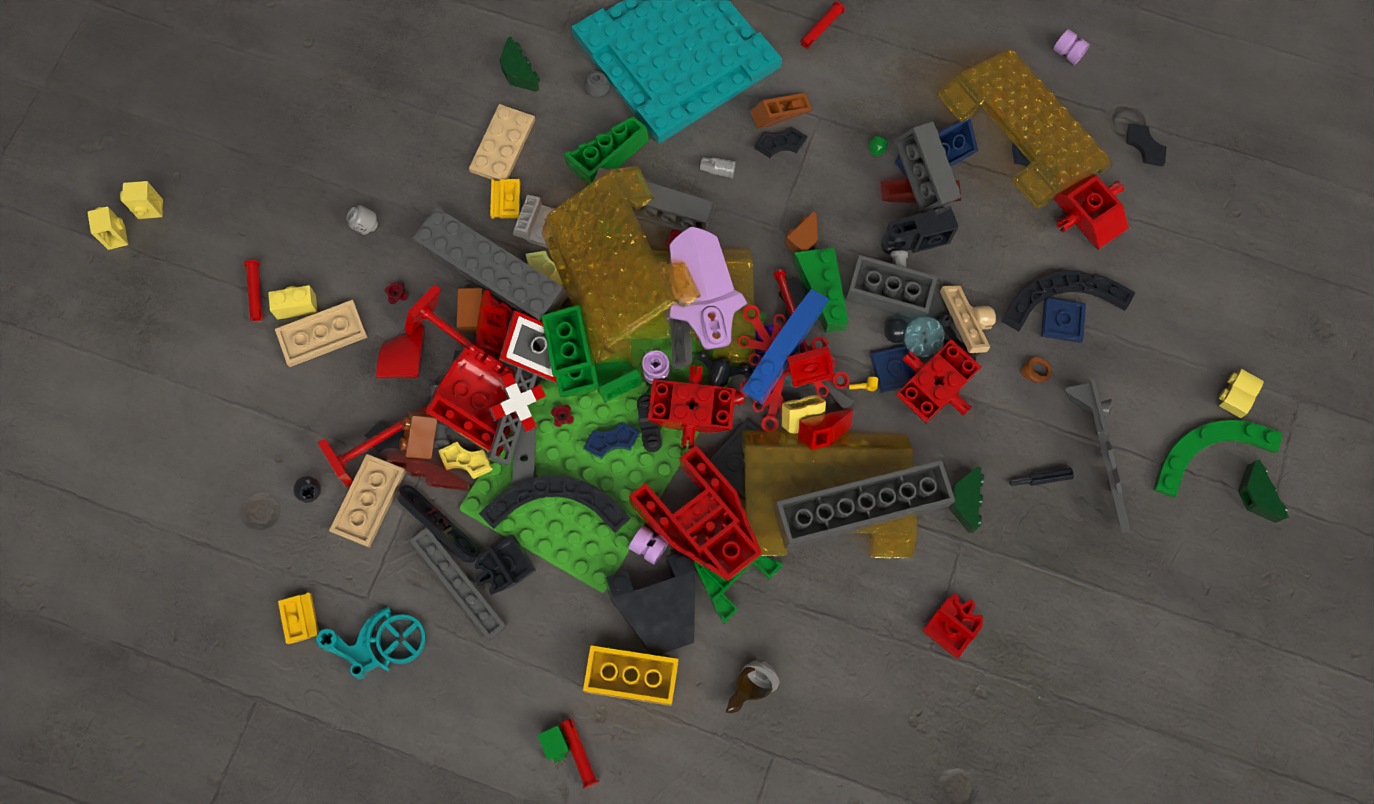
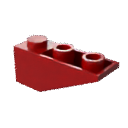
[798,408,853,450]

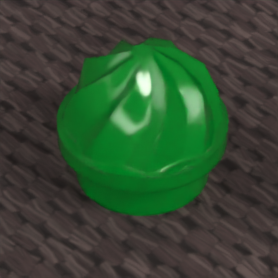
[869,136,888,156]

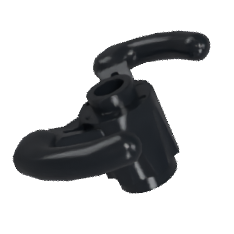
[694,351,753,387]

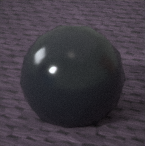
[884,318,910,344]
[293,476,321,503]

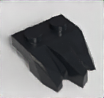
[474,535,536,595]

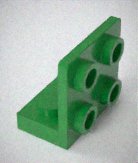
[594,350,641,403]

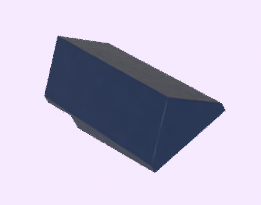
[895,115,978,180]

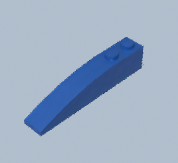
[742,289,829,405]

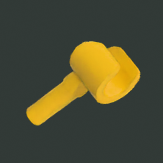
[849,377,878,391]

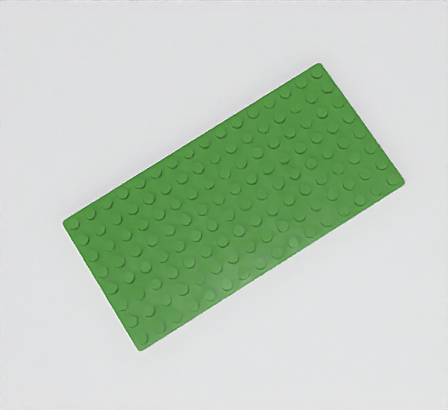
[460,243,767,593]

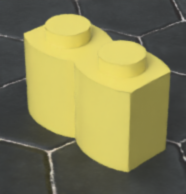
[1219,369,1264,418]
[782,395,826,434]

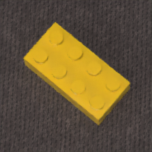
[583,646,679,706]

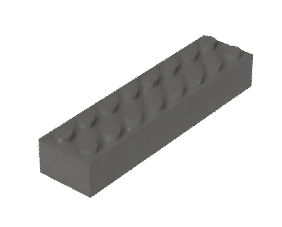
[412,207,569,322]
[773,460,955,549]

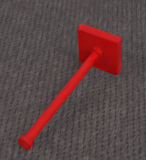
[773,270,834,387]
[404,284,504,370]
[317,405,428,488]

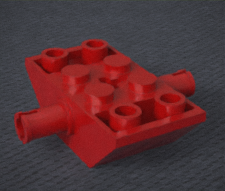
[1047,170,1129,250]
[896,339,981,423]
[648,365,736,449]

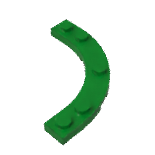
[1153,420,1283,498]

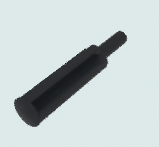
[1009,467,1074,486]

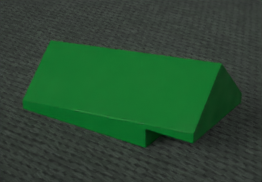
[541,305,600,397]

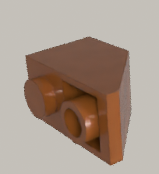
[785,211,818,253]

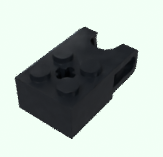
[881,206,959,254]

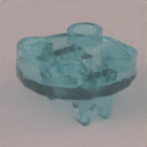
[904,316,944,357]

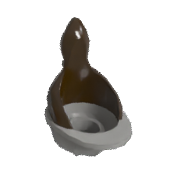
[725,660,780,713]

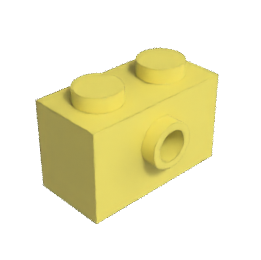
[120,181,163,219]
[88,207,128,250]
[268,285,318,320]

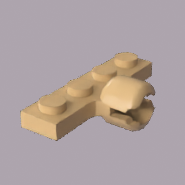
[940,286,996,353]

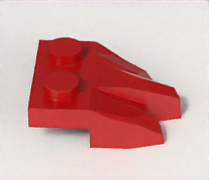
[922,593,983,659]

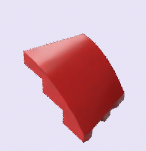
[476,290,514,358]
[376,325,425,378]

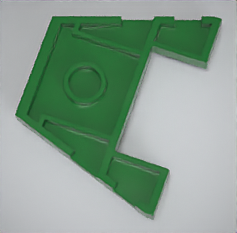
[693,554,783,624]

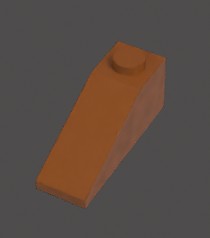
[750,93,813,129]

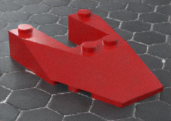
[629,445,762,581]

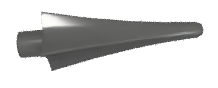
[821,380,857,416]

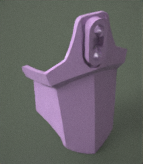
[665,227,747,349]

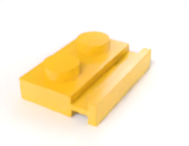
[490,179,521,219]
[278,593,319,645]

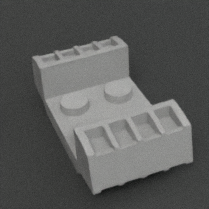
[513,195,597,257]

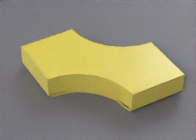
[438,442,493,479]

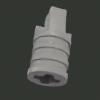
[700,157,736,179]

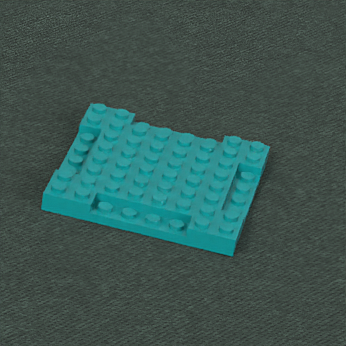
[572,0,782,144]

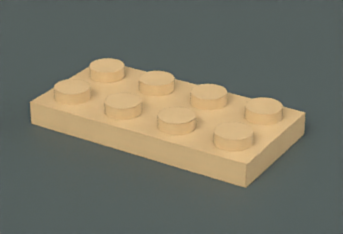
[469,104,535,181]
[275,300,368,367]
[329,454,406,548]

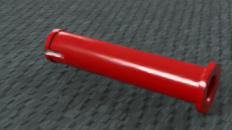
[800,1,845,49]
[243,260,263,321]
[560,718,600,789]

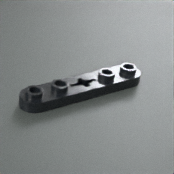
[396,485,480,563]

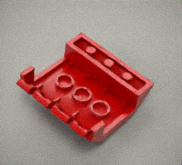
[425,344,536,457]

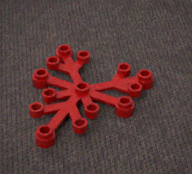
[738,305,849,432]

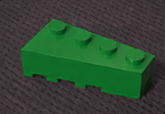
[563,116,649,187]
[793,248,848,333]

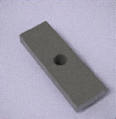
[512,427,536,486]

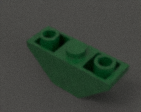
[499,36,540,92]
[1238,459,1289,523]
[949,467,984,533]

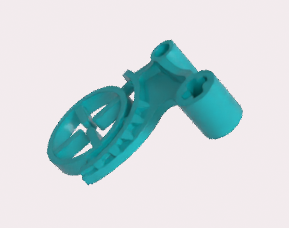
[316,607,426,680]

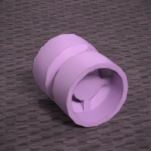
[1053,29,1090,65]
[642,350,669,384]
[629,525,668,565]

